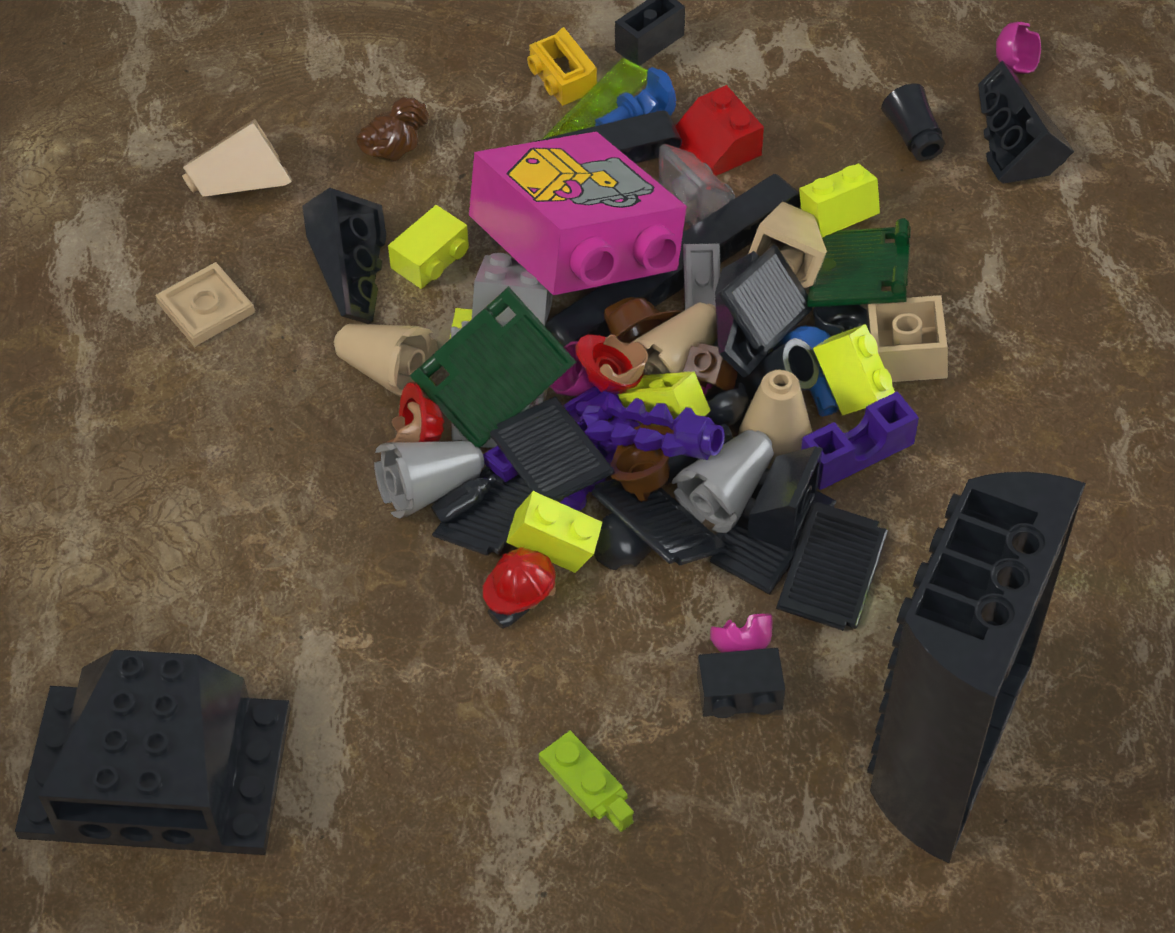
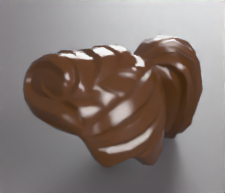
[356,97,429,161]

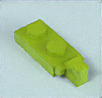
[539,730,634,832]

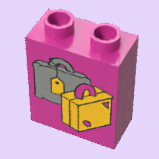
[469,132,687,295]

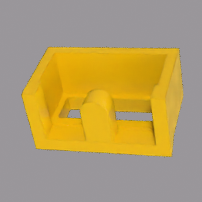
[527,27,597,106]

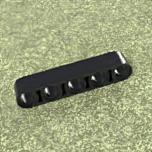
[530,110,682,164]

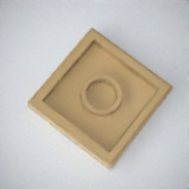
[155,262,255,347]

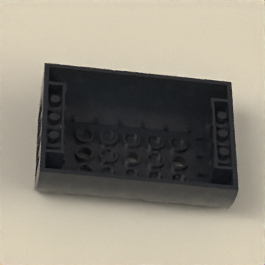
[867,472,1086,863]

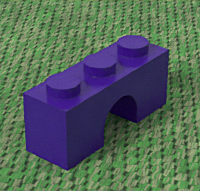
[801,391,919,490]

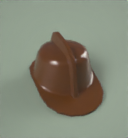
[604,297,683,343]
[610,423,674,501]

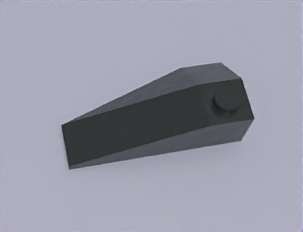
[978,60,1074,183]
[302,187,386,324]
[715,251,767,377]

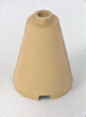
[631,302,718,375]
[334,324,438,397]
[738,370,812,469]

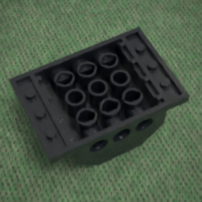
[15,649,291,855]

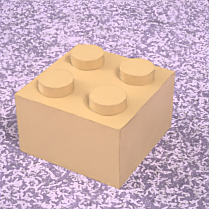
[868,295,948,382]

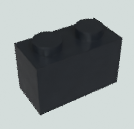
[615,0,685,67]
[697,648,785,718]

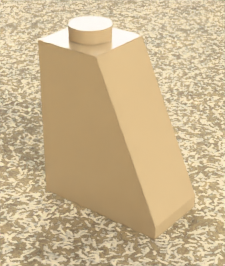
[182,119,292,197]
[748,201,827,288]

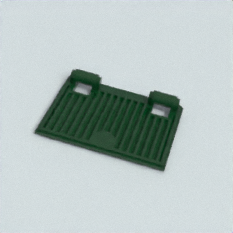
[807,218,911,307]
[410,286,577,448]

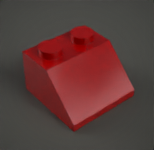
[675,85,764,181]

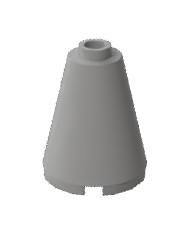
[672,430,774,533]
[374,441,484,519]

